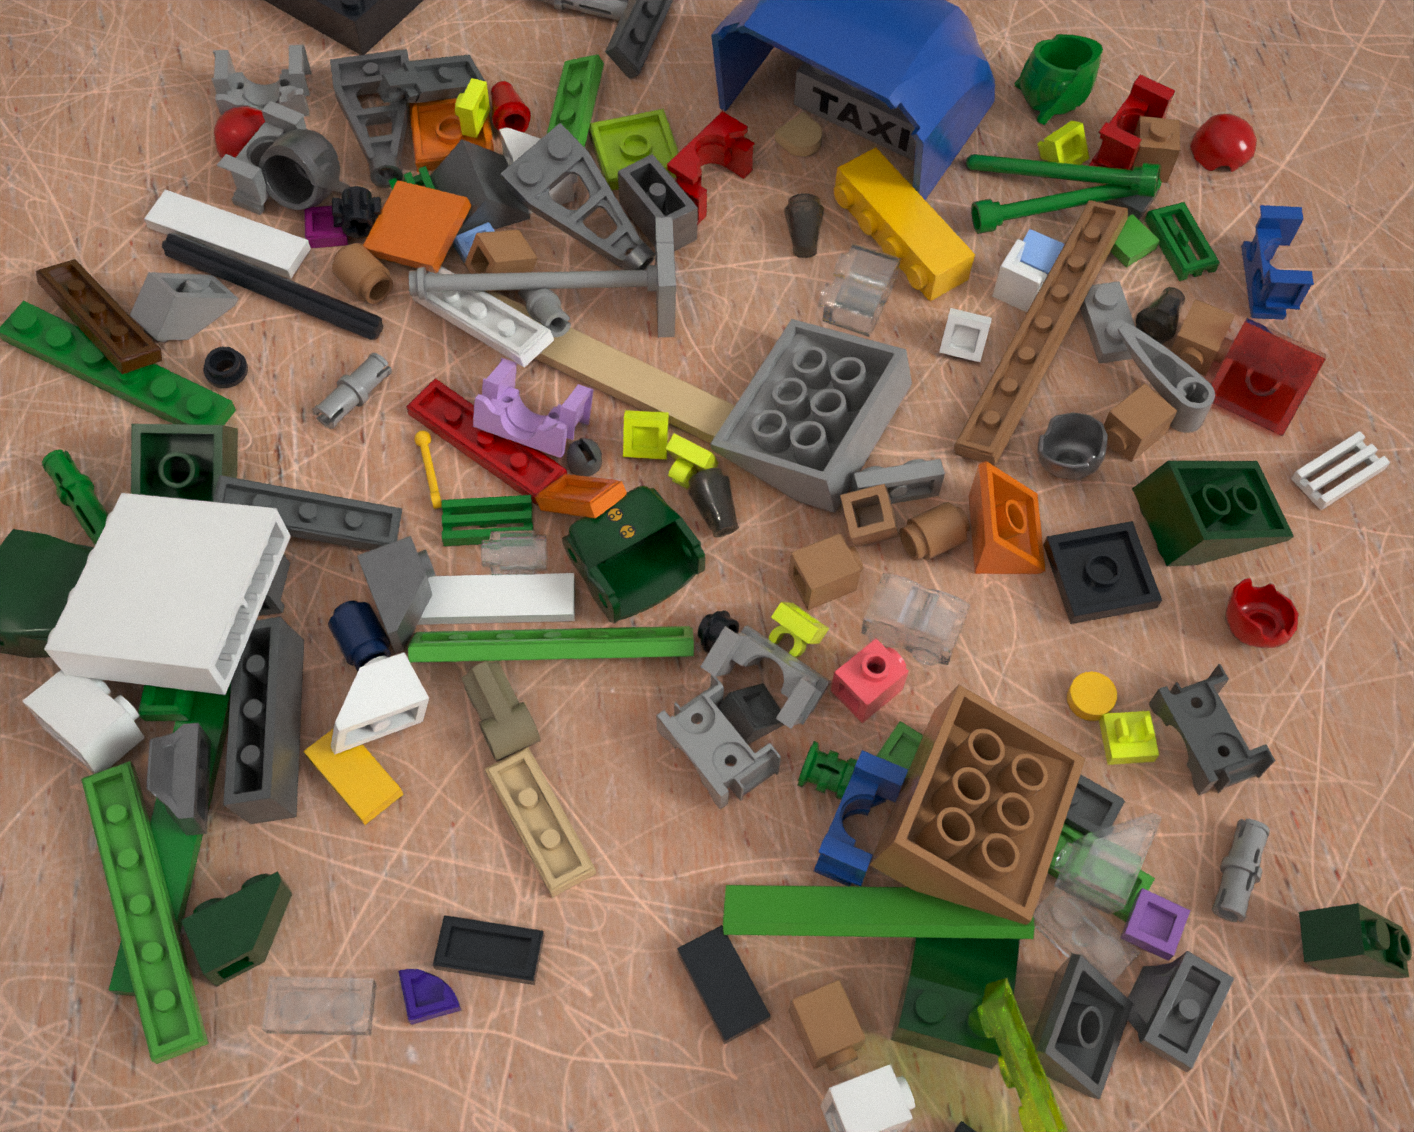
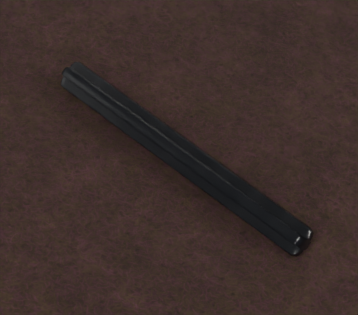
[162,233,384,340]

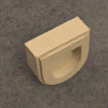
[774,111,822,157]

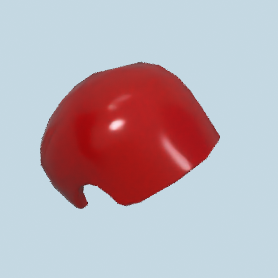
[214,106,265,158]
[1190,114,1257,172]
[1225,578,1299,648]

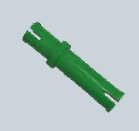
[42,449,108,545]

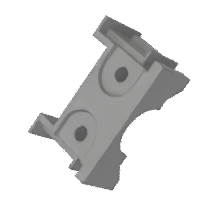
[212,45,312,117]
[217,101,307,215]
[700,625,831,729]
[656,674,781,809]

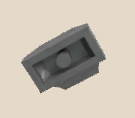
[146,723,211,835]
[1128,951,1234,1072]

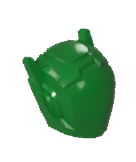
[1015,34,1103,125]

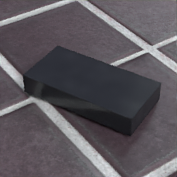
[433,915,545,985]
[677,925,771,1044]

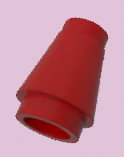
[491,81,531,133]

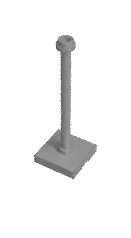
[409,217,676,337]

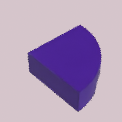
[398,969,462,1025]

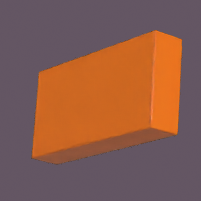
[535,474,627,519]

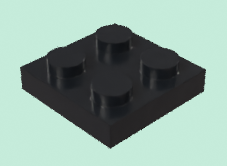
[1043,521,1162,624]

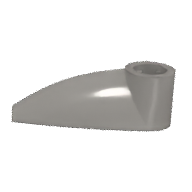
[1118,323,1215,433]

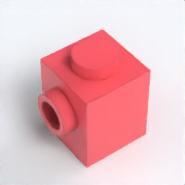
[830,638,909,723]

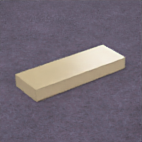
[485,747,596,898]

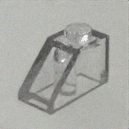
[1054,813,1162,914]

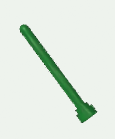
[966,154,1161,198]
[971,178,1161,234]

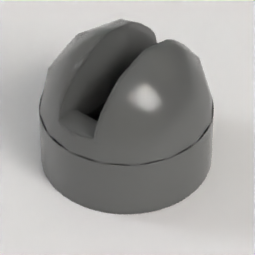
[567,438,602,477]

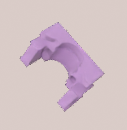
[473,358,594,458]

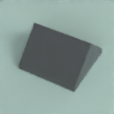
[430,139,530,236]
[1022,953,1133,1099]

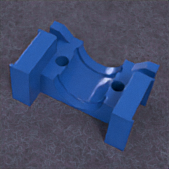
[1241,205,1314,320]
[814,750,908,887]

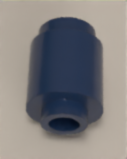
[328,600,391,671]

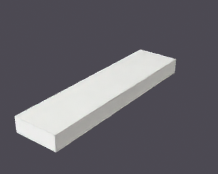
[144,190,311,279]
[409,266,554,367]
[417,573,575,625]

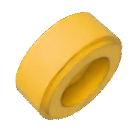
[1067,671,1117,721]

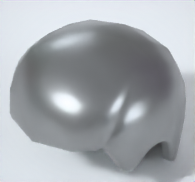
[1037,412,1108,480]

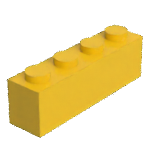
[834,147,975,301]

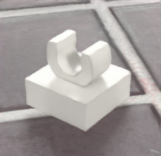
[939,308,992,362]

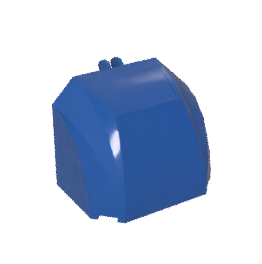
[711,0,995,200]

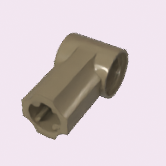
[462,661,541,761]

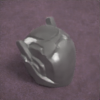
[258,129,350,210]

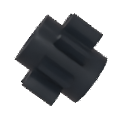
[332,186,381,238]

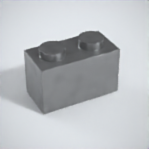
[618,154,698,251]

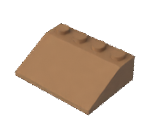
[869,685,1086,925]

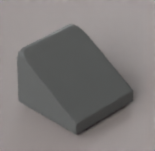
[718,683,784,745]

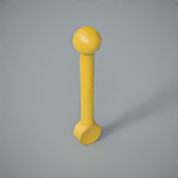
[414,430,442,510]

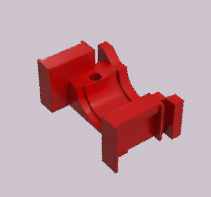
[1088,74,1175,170]
[667,111,755,225]

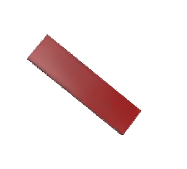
[406,378,567,507]

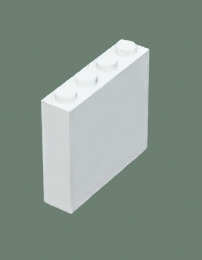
[44,493,291,695]

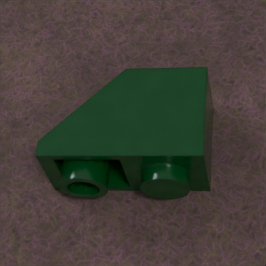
[181,871,292,987]
[1299,903,1412,978]

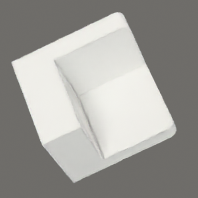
[992,239,1048,312]

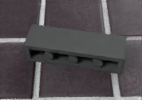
[223,616,304,824]

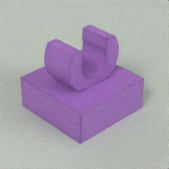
[1120,888,1190,961]

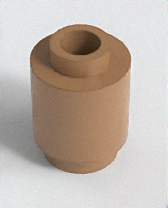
[332,243,393,304]
[899,502,970,561]

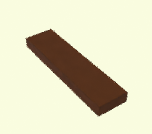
[36,259,162,374]

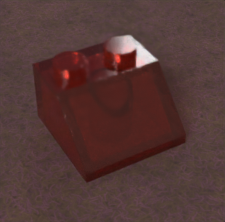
[1211,318,1326,436]

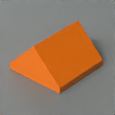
[968,461,1046,574]

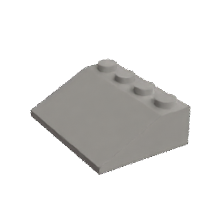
[710,319,912,513]

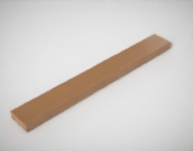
[954,200,1128,466]

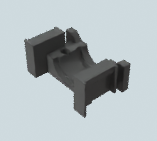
[1149,664,1276,796]

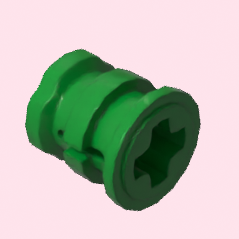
[797,741,857,800]

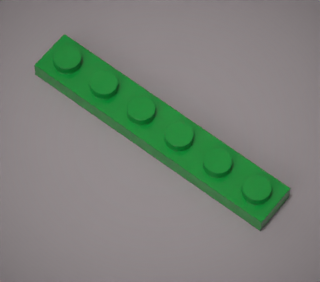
[0,300,236,425]

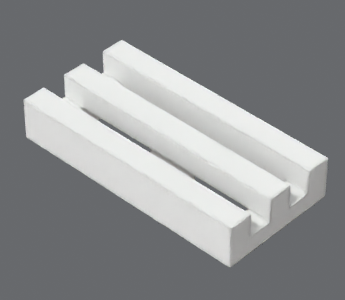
[1291,431,1390,510]

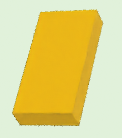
[303,728,403,825]

